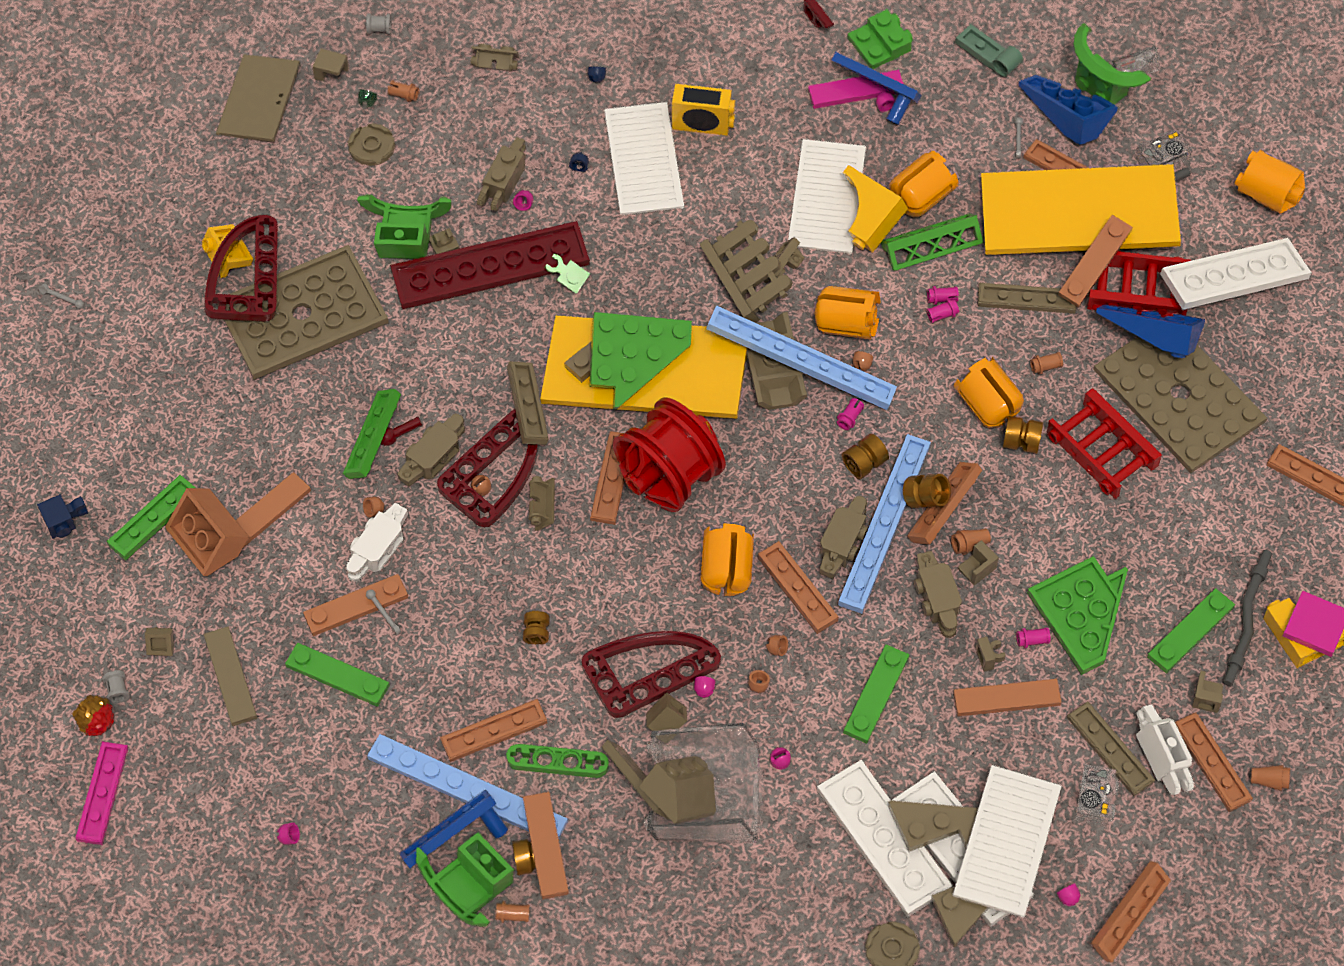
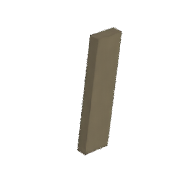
[978,283,1076,314]
[507,361,549,445]
[204,627,258,727]
[1067,701,1155,797]
[602,740,669,819]

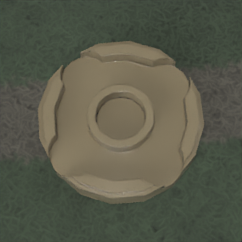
[348,123,395,166]
[865,921,920,966]

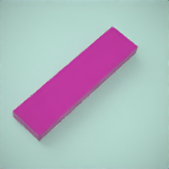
[808,70,903,109]
[75,742,129,845]

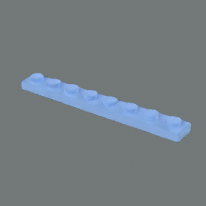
[706,305,897,410]
[838,434,931,614]
[367,734,568,839]

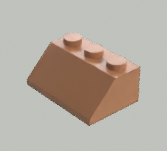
[165,488,249,576]

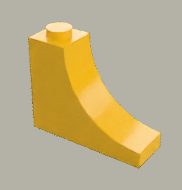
[843,165,908,253]
[1263,598,1344,668]

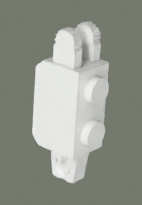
[346,503,408,582]
[1136,704,1194,795]

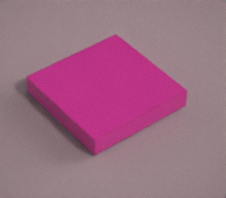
[1283,590,1344,657]

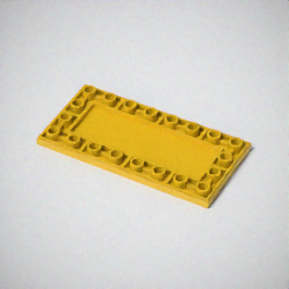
[981,164,1181,255]
[540,316,748,419]

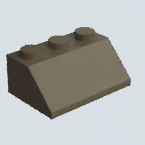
[639,756,716,824]

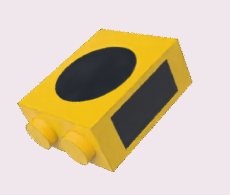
[672,84,736,136]

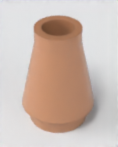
[951,528,991,555]
[1251,765,1290,791]

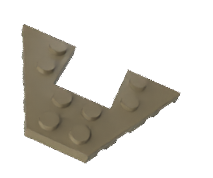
[888,800,989,947]

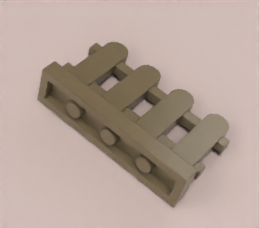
[699,220,792,323]

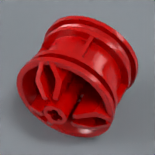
[613,397,726,512]

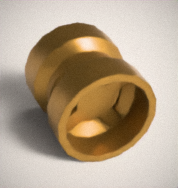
[523,611,550,645]

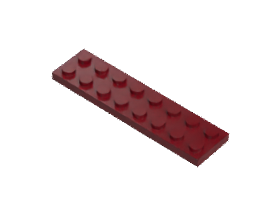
[390,221,590,310]

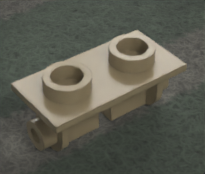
[471,44,520,72]
[529,476,555,531]

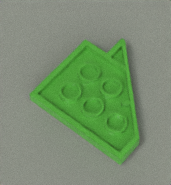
[589,312,692,410]
[1027,556,1128,675]

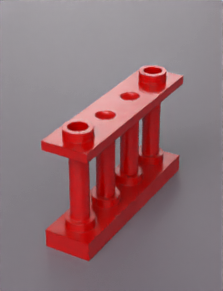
[1087,251,1191,317]
[1047,388,1162,499]

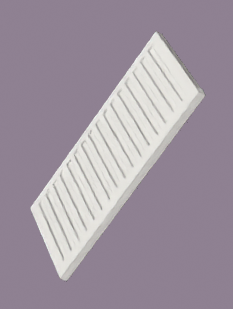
[604,102,684,215]
[788,139,866,254]
[953,765,1061,918]

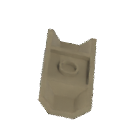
[747,312,807,410]

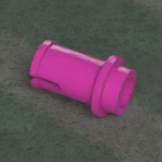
[927,286,959,305]
[926,299,959,323]
[837,398,864,430]
[1016,627,1051,649]

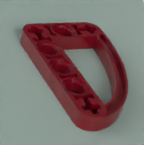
[204,215,278,322]
[437,409,538,528]
[581,631,721,718]

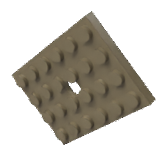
[216,245,389,380]
[1093,337,1267,473]

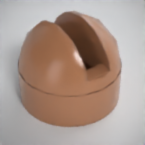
[853,351,873,371]
[471,475,491,496]
[363,496,385,517]
[766,635,788,656]
[748,670,770,693]

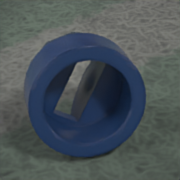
[587,66,606,83]
[569,152,589,172]

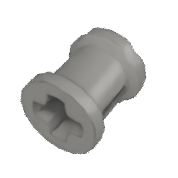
[366,13,392,35]
[102,670,130,705]

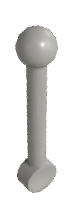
[1014,117,1024,159]
[39,284,84,309]
[366,589,401,635]

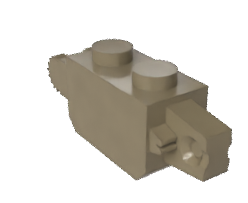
[477,137,526,211]
[397,413,465,487]
[819,495,869,579]
[914,551,962,638]

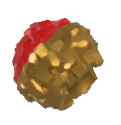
[72,695,114,736]

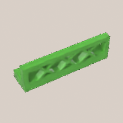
[881,213,983,271]

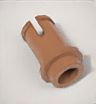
[388,80,419,102]
[1030,352,1063,375]
[496,901,530,923]

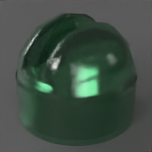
[358,89,378,108]

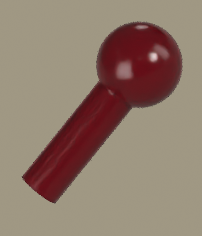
[380,416,423,446]

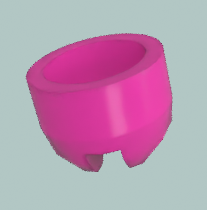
[876,92,895,112]
[513,190,534,211]
[694,676,715,698]
[770,747,791,770]
[277,823,300,845]
[1056,883,1080,906]

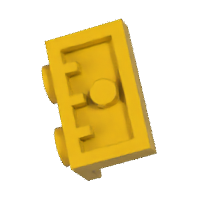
[202,224,253,278]

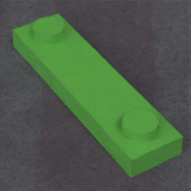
[343,389,401,479]
[107,475,196,561]
[1147,588,1235,674]
[285,642,390,707]
[843,644,910,744]

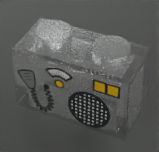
[1134,129,1193,169]
[1074,764,1120,828]

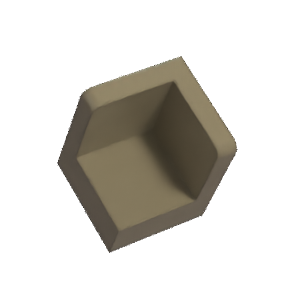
[312,49,349,81]
[958,540,999,586]
[1192,670,1223,713]
[646,693,687,740]

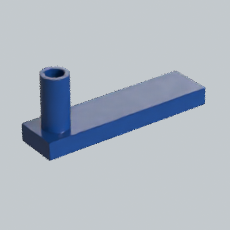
[832,52,922,125]
[399,789,508,869]

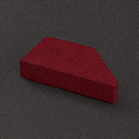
[803,0,834,29]

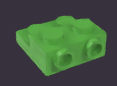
[847,9,913,69]

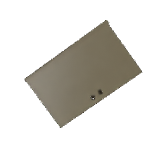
[216,54,301,142]

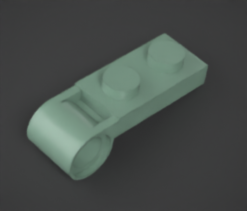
[955,24,1024,77]

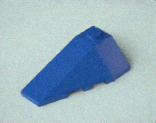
[1018,75,1118,145]
[1096,305,1205,358]

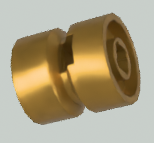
[1003,416,1044,454]
[841,433,889,479]
[903,474,951,508]
[512,839,536,876]

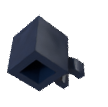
[37,494,88,539]

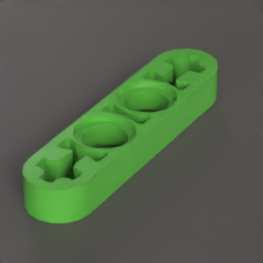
[506,744,609,778]

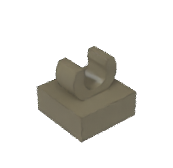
[429,228,460,254]
[145,627,174,656]
[975,637,1006,672]

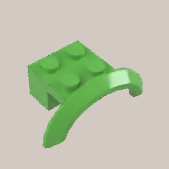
[1074,23,1151,105]
[357,194,452,259]
[416,832,514,927]

